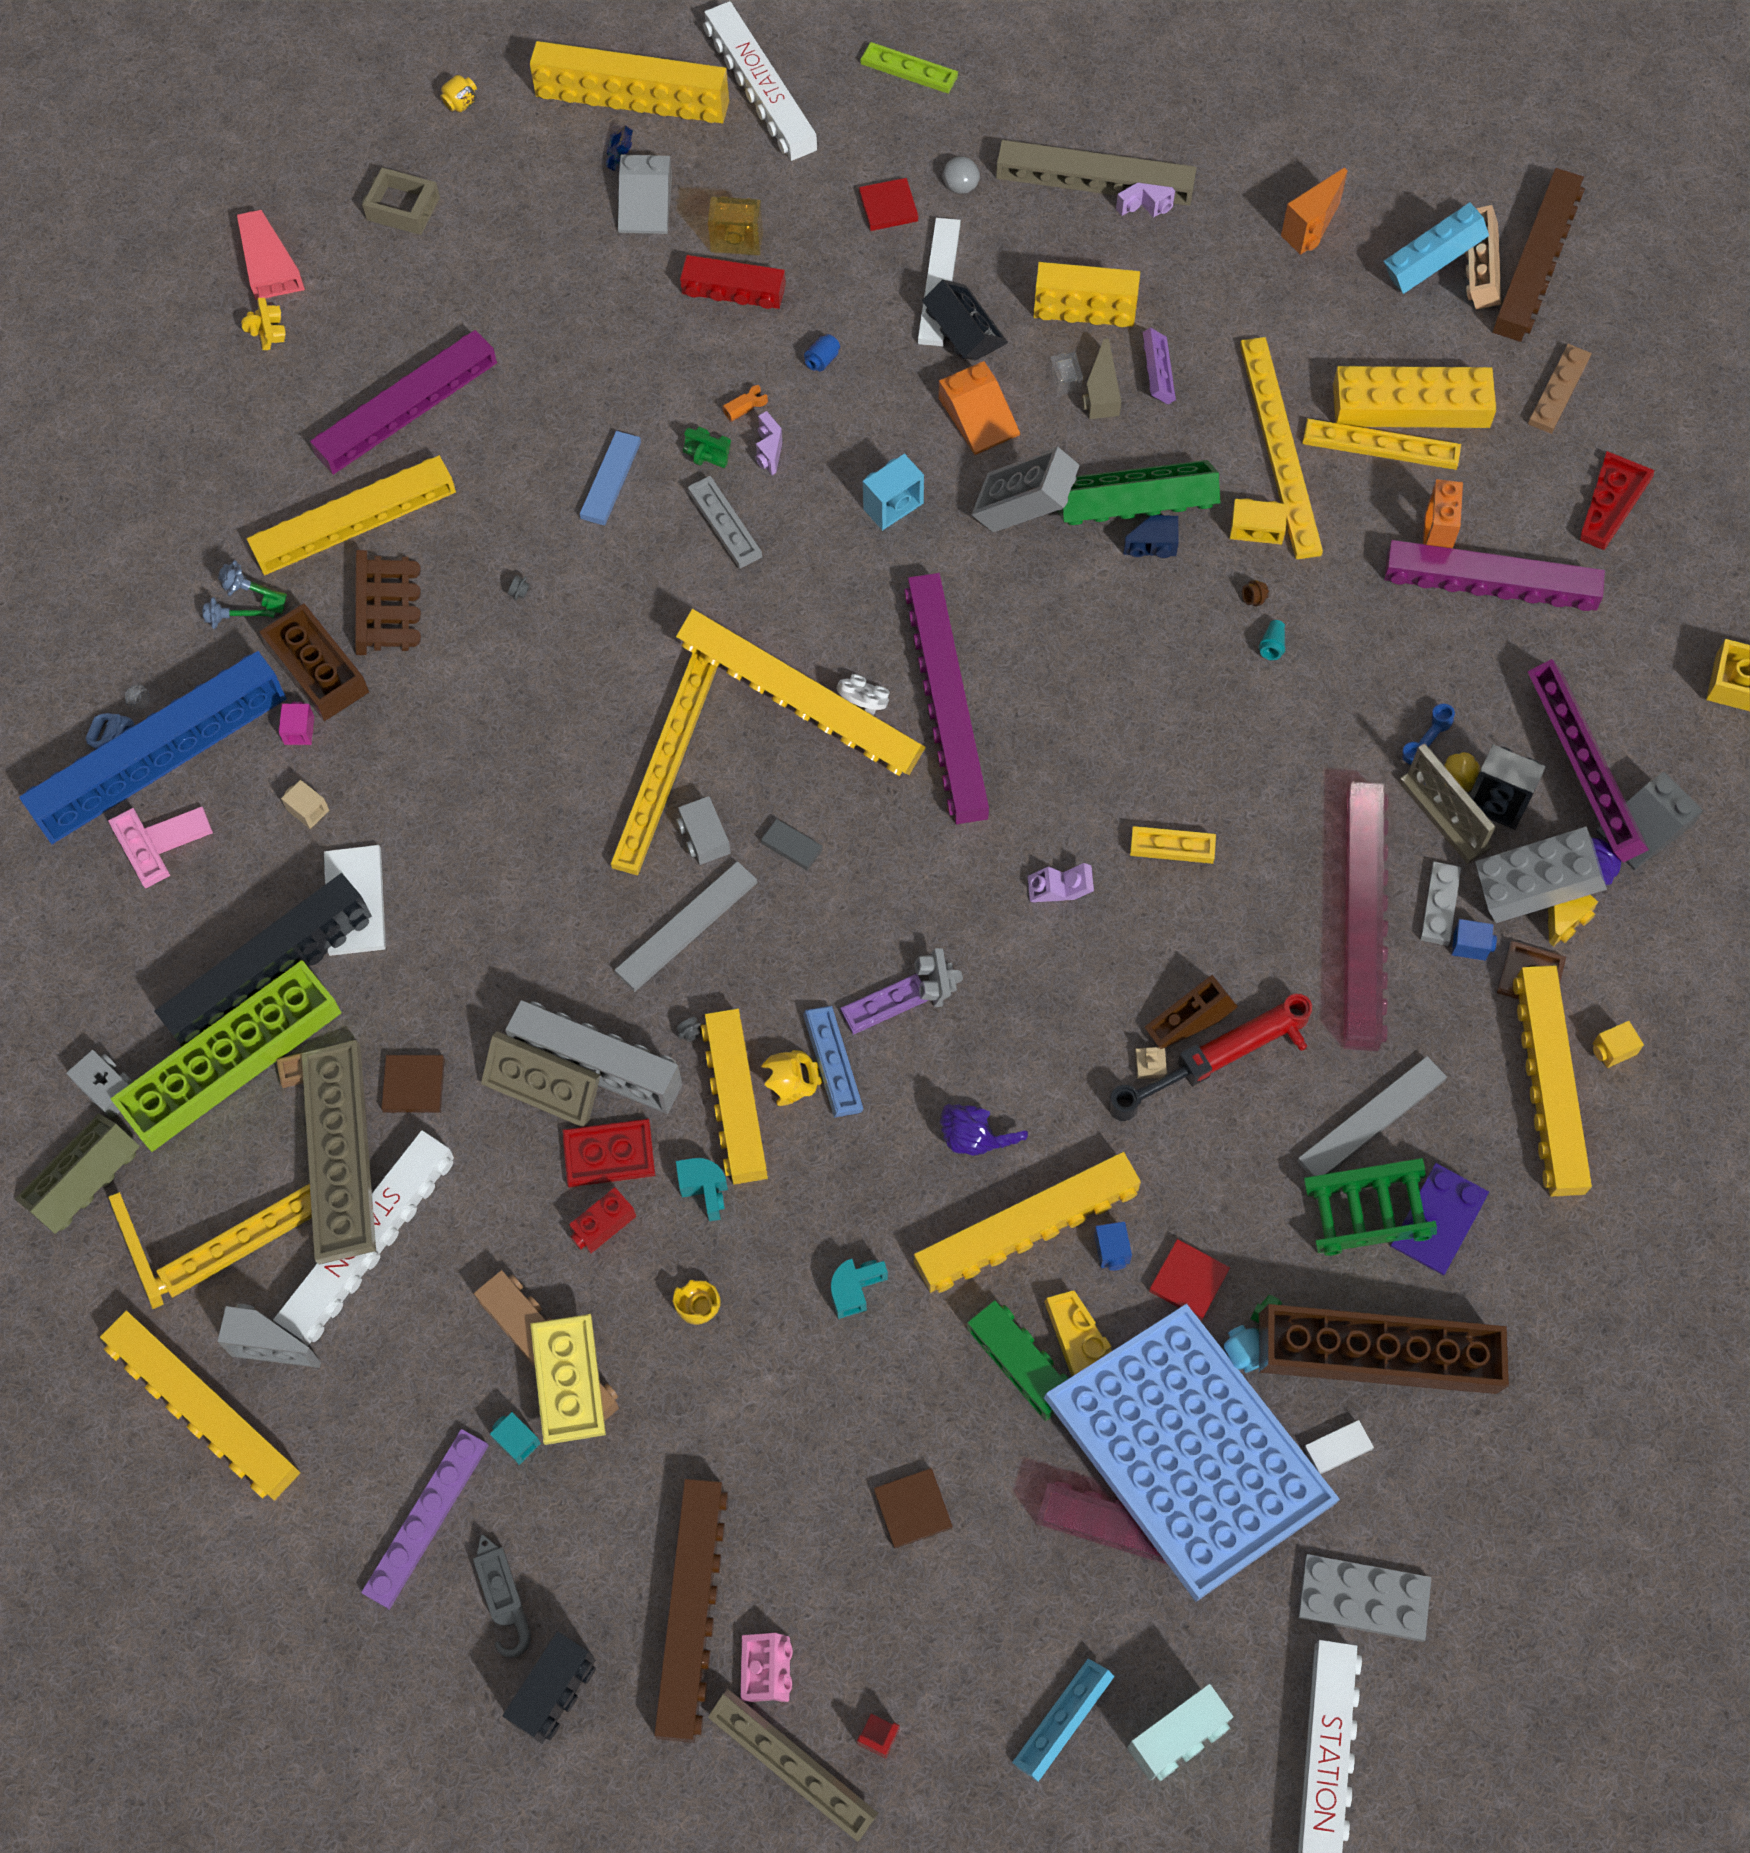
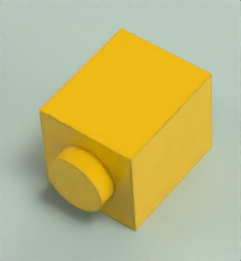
[1593,1021,1644,1068]

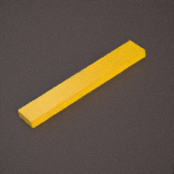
[1302,418,1461,470]
[156,1184,312,1298]

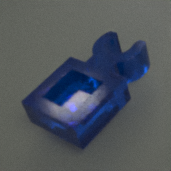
[606,125,633,171]

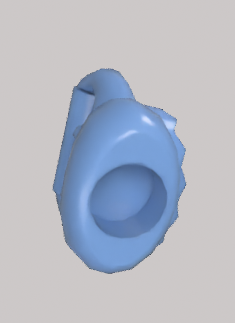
[85,713,134,749]

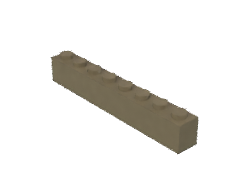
[996,140,1197,206]

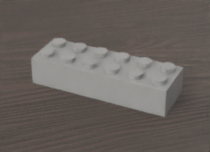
[505,1000,683,1114]

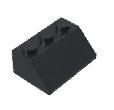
[922,279,1008,360]

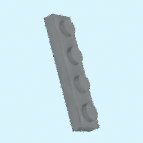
[688,476,762,569]

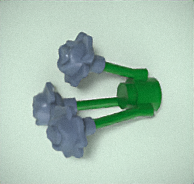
[202,560,287,629]

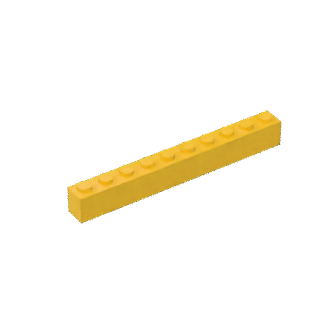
[676,609,926,776]

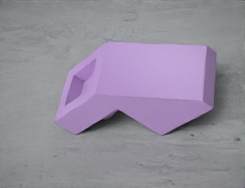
[1116,183,1175,218]
[755,411,782,475]
[1028,863,1094,902]

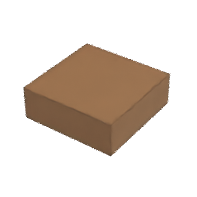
[276,1052,304,1088]

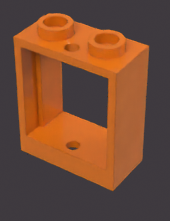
[1423,479,1463,549]

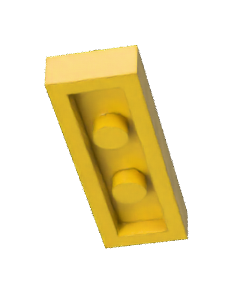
[1130,826,1216,864]

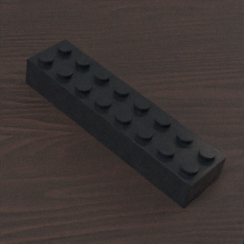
[154,873,372,1046]

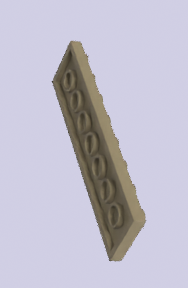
[302,1040,376,1265]

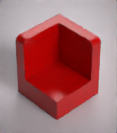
[857,1714,900,1759]

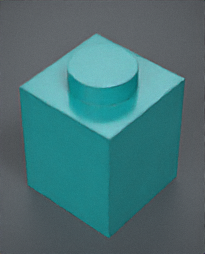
[490,1412,541,1465]

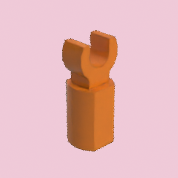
[722,385,768,422]

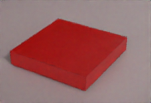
[859,178,918,231]
[1149,1239,1230,1321]

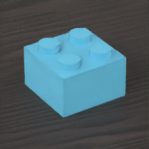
[863,454,924,531]

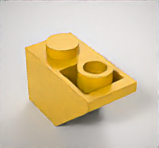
[1548,895,1598,946]

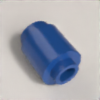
[804,334,840,372]

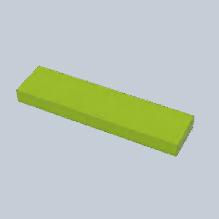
[861,42,958,94]

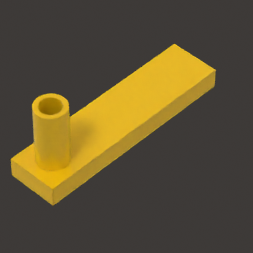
[109,1192,168,1309]

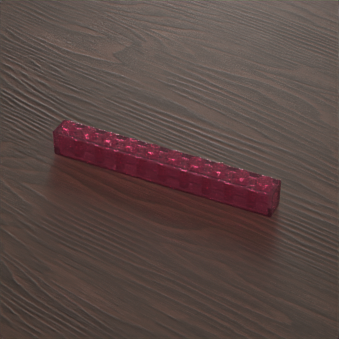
[1343,782,1388,1051]

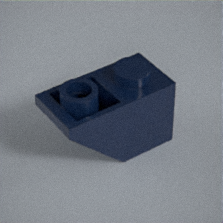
[1124,515,1179,558]

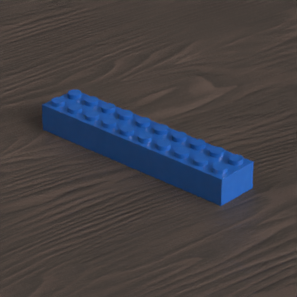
[19,651,287,845]

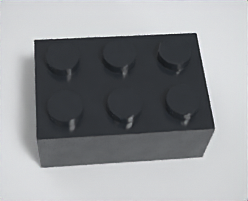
[1469,744,1546,830]
[503,1631,596,1744]

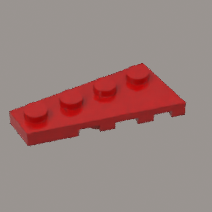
[1580,451,1655,550]

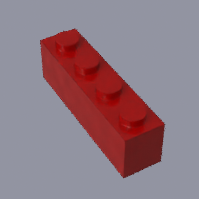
[680,255,786,309]

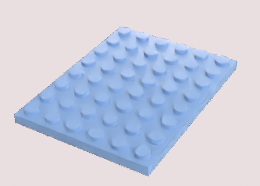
[1044,1304,1340,1602]

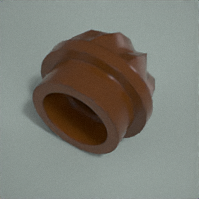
[1242,580,1269,607]

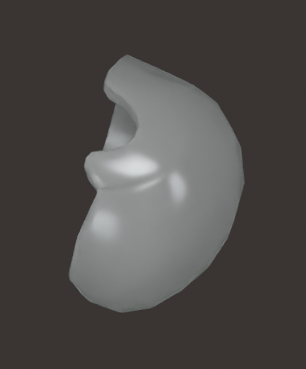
[942,156,980,194]

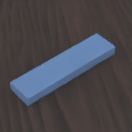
[580,431,641,526]
[803,1006,864,1118]

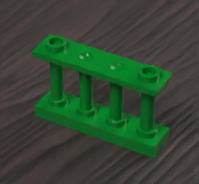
[1304,1158,1437,1256]

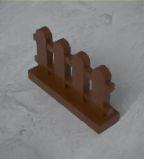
[355,550,421,655]

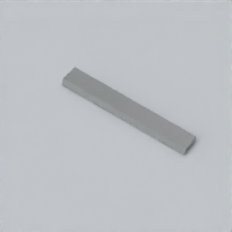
[615,861,757,992]
[1297,1056,1447,1177]

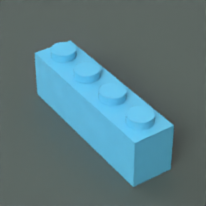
[1384,202,1489,294]

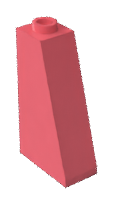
[237,210,305,300]

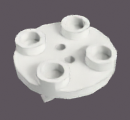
[836,674,890,716]

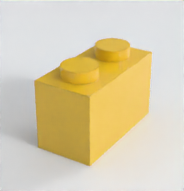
[1230,498,1288,545]

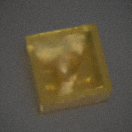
[708,197,763,255]

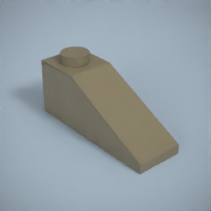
[1082,338,1121,419]

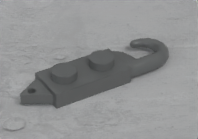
[473,1535,531,1658]

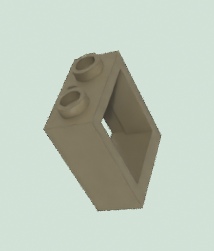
[362,167,440,235]

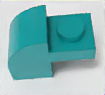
[676,1158,728,1221]
[831,1259,888,1319]

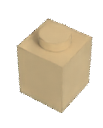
[281,780,329,829]

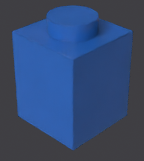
[1452,919,1497,961]
[1094,1222,1132,1271]

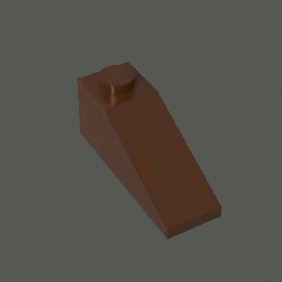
[1144,975,1238,1049]

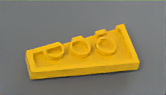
[1044,1290,1112,1377]

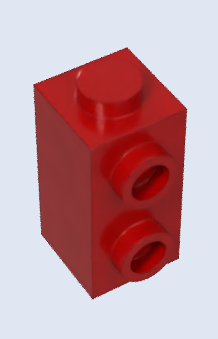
[569,1187,636,1254]

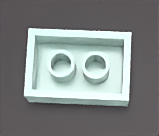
[1127,1684,1233,1781]

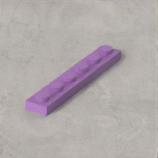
[361,1429,489,1610]

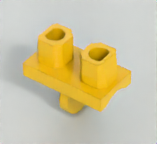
[241,298,286,350]

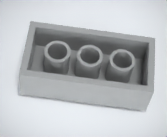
[972,447,1080,532]
[1475,827,1607,923]

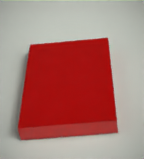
[562,1119,656,1188]

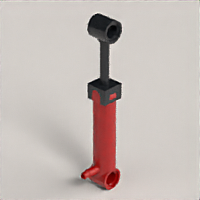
[1109,994,1312,1121]

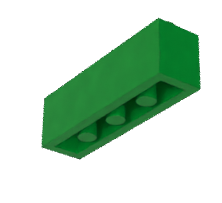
[967,1300,1069,1421]

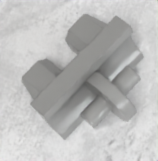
[914,948,963,1007]

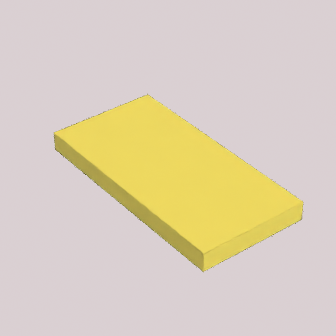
[530,1314,606,1445]

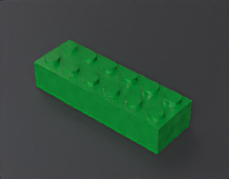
[1057,460,1220,525]

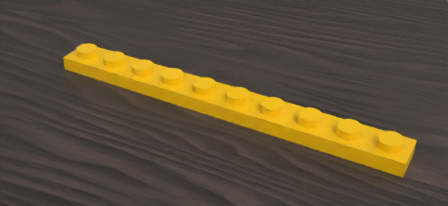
[1240,337,1323,560]
[611,650,718,876]

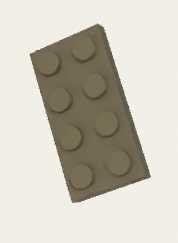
[481,1031,601,1127]

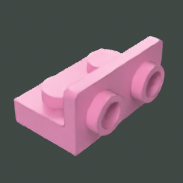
[741,1633,793,1702]

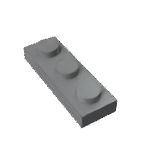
[1420,862,1461,946]

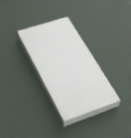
[324,845,386,956]

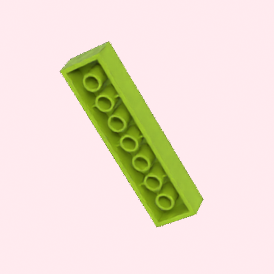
[110,960,342,1152]

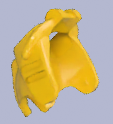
[761,1050,822,1106]

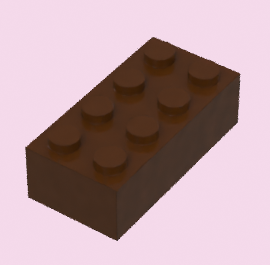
[259,603,369,722]

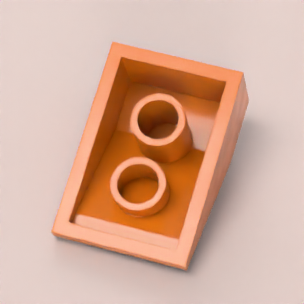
[1281,167,1348,255]
[939,361,1020,455]

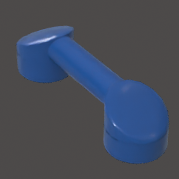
[1402,704,1455,765]

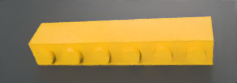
[701,1008,768,1185]

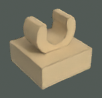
[1135,1047,1167,1079]

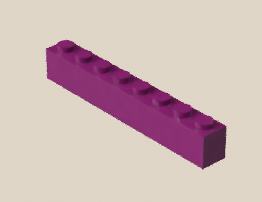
[310,330,497,475]
[1384,540,1605,611]
[1528,659,1649,863]

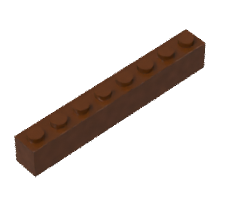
[1492,168,1585,342]
[654,1479,728,1743]

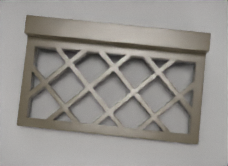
[1399,743,1495,865]

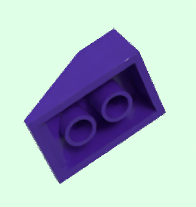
[1390,1163,1489,1276]

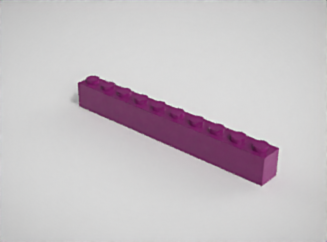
[904,573,989,824]

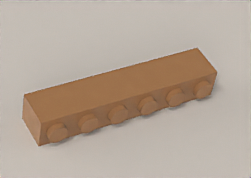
[473,1270,619,1421]

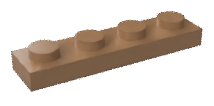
[1528,344,1592,434]

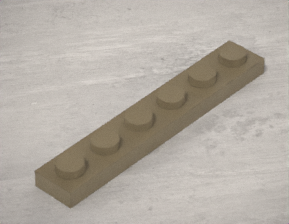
[708,1689,879,1842]

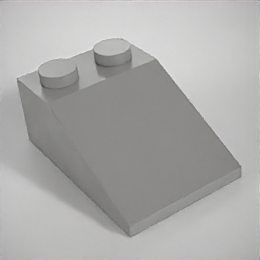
[618,155,672,234]
[217,1304,321,1368]

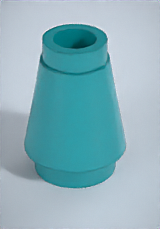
[1259,620,1285,660]

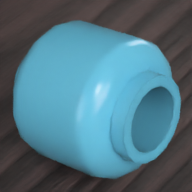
[1224,1325,1259,1373]

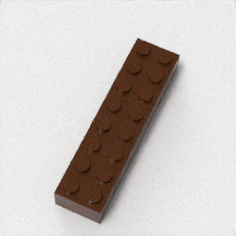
[1259,1304,1509,1394]

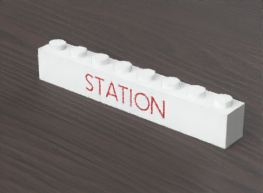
[703,1,817,161]
[273,1131,454,1346]
[1298,1640,1362,1853]

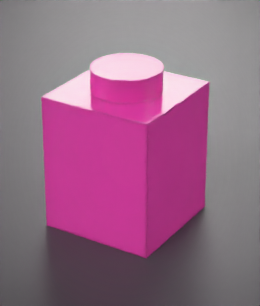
[279,702,314,745]

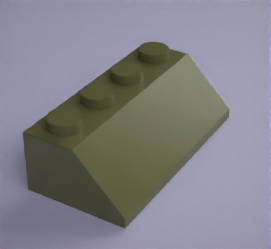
[15,1113,140,1234]

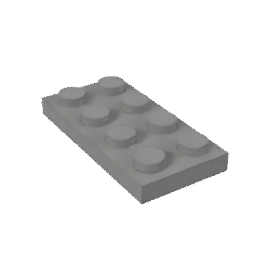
[1298,1554,1431,1642]

